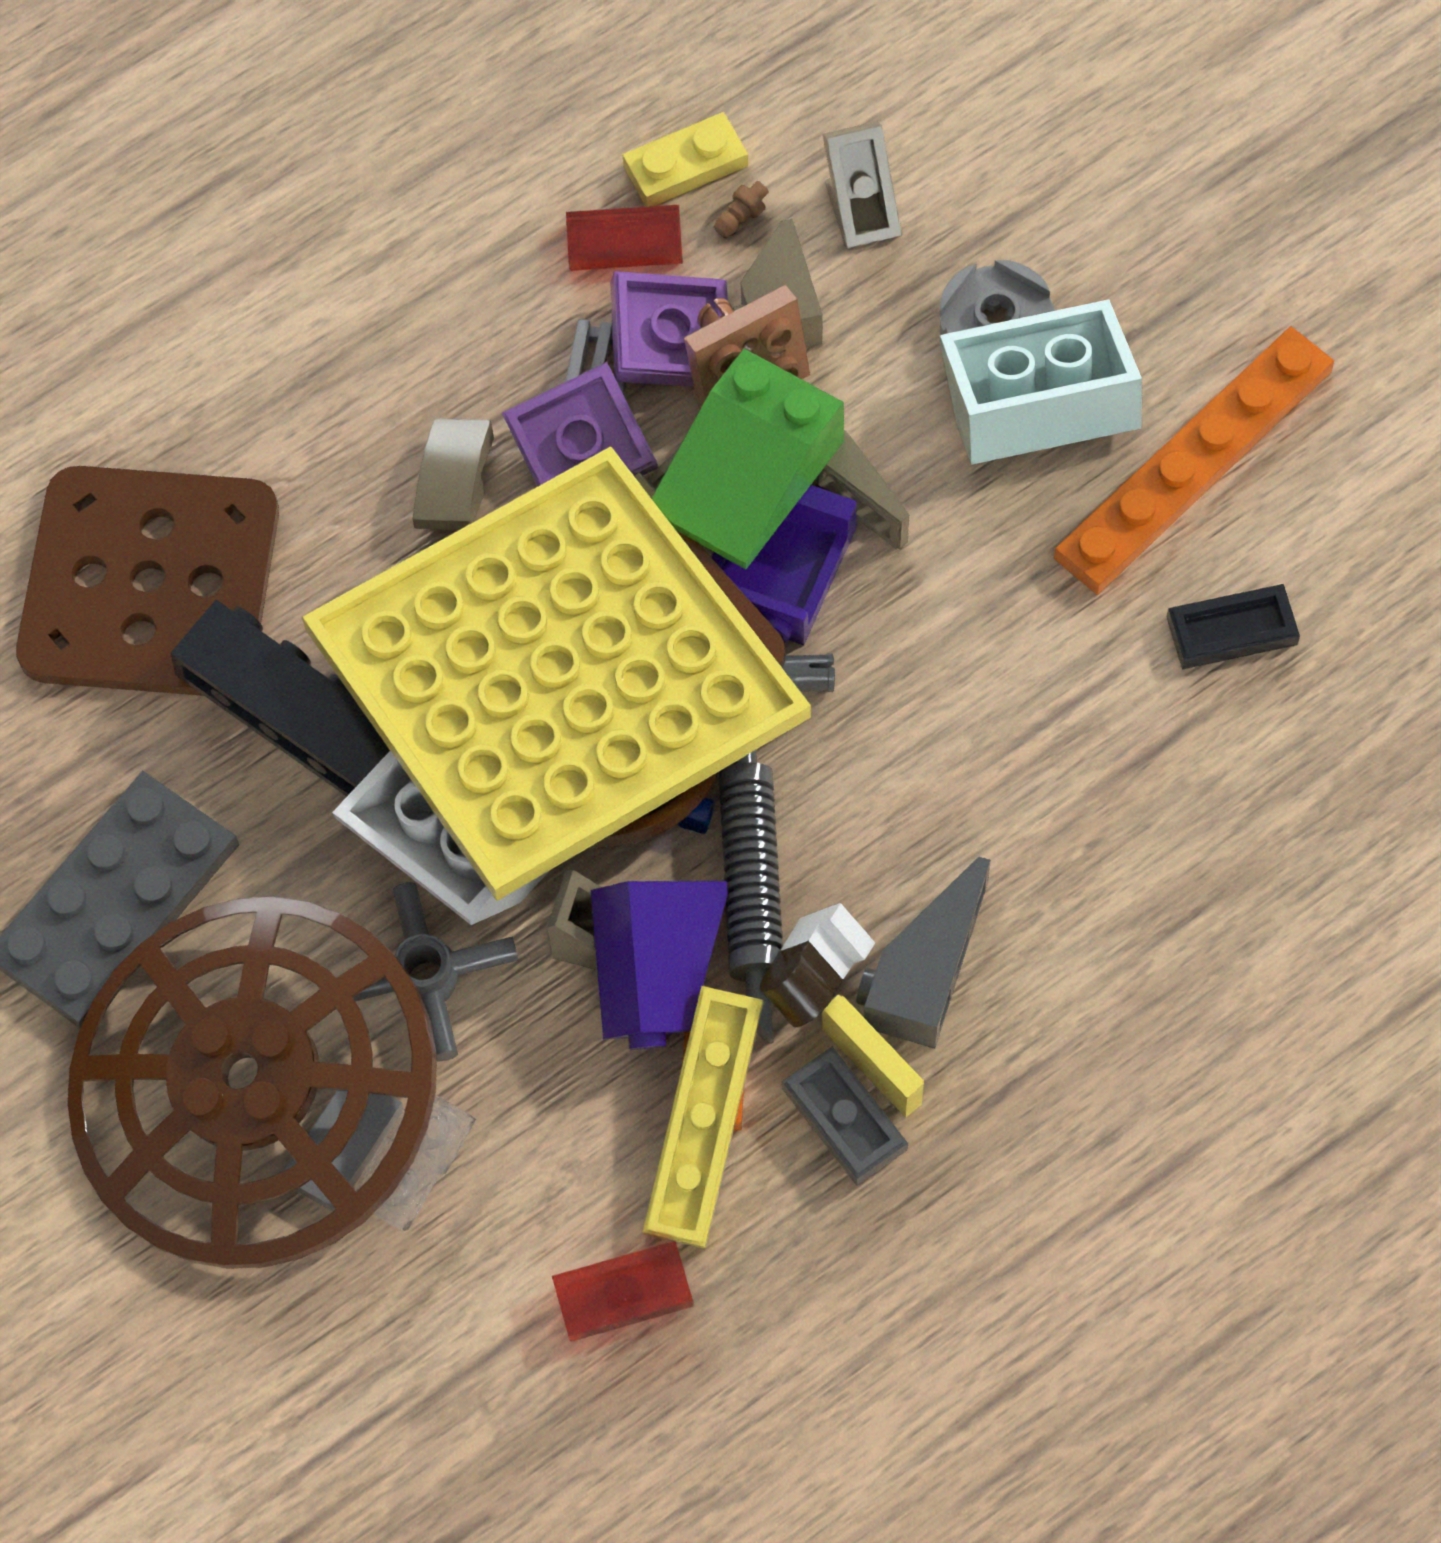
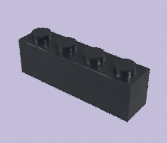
[171,600,390,797]

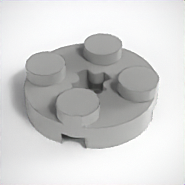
[940,260,1054,335]

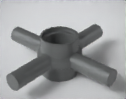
[353,882,518,1062]

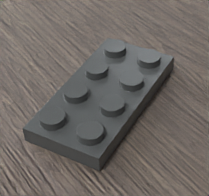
[0,770,239,1028]

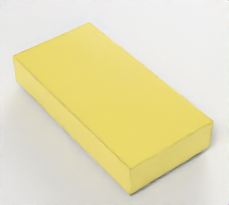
[822,994,924,1118]

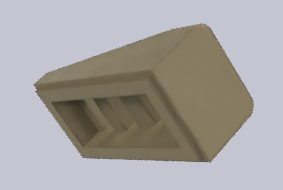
[812,430,909,550]

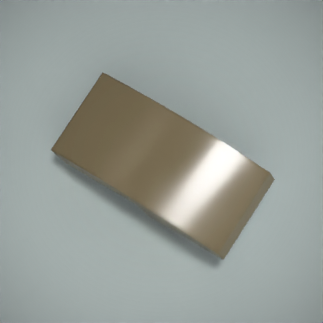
[412,418,494,531]

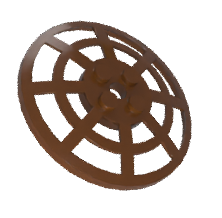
[67,896,437,1269]

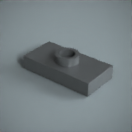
[782,1046,908,1186]

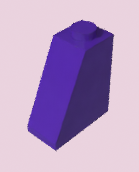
[591,881,728,1050]

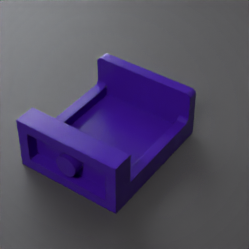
[712,485,857,646]

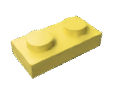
[622,112,748,209]

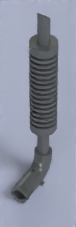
[718,653,835,1043]

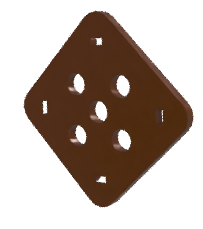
[16,466,279,696]

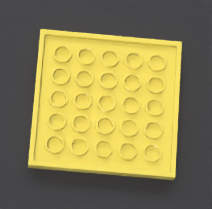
[302,446,811,901]

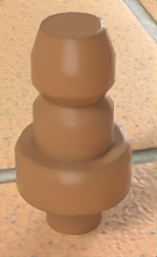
[714,181,769,238]

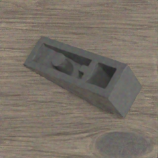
[856,857,991,1049]

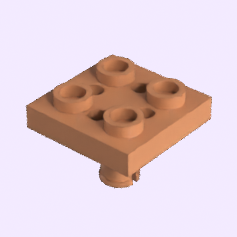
[684,284,810,411]

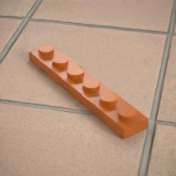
[1054,326,1335,596]

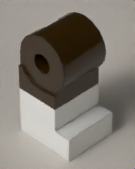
[760,903,875,1028]

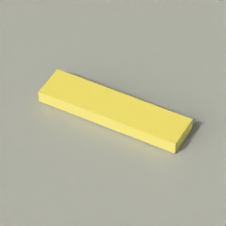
[643,986,763,1249]

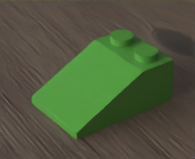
[651,348,844,569]

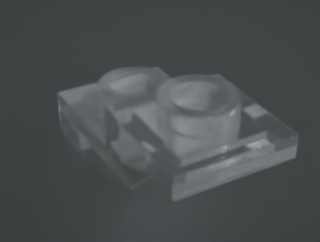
[354,1094,476,1231]

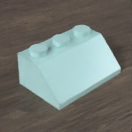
[940,300,1142,465]

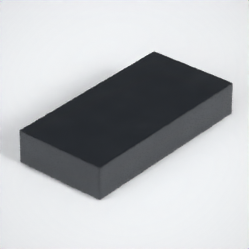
[1166,584,1300,670]

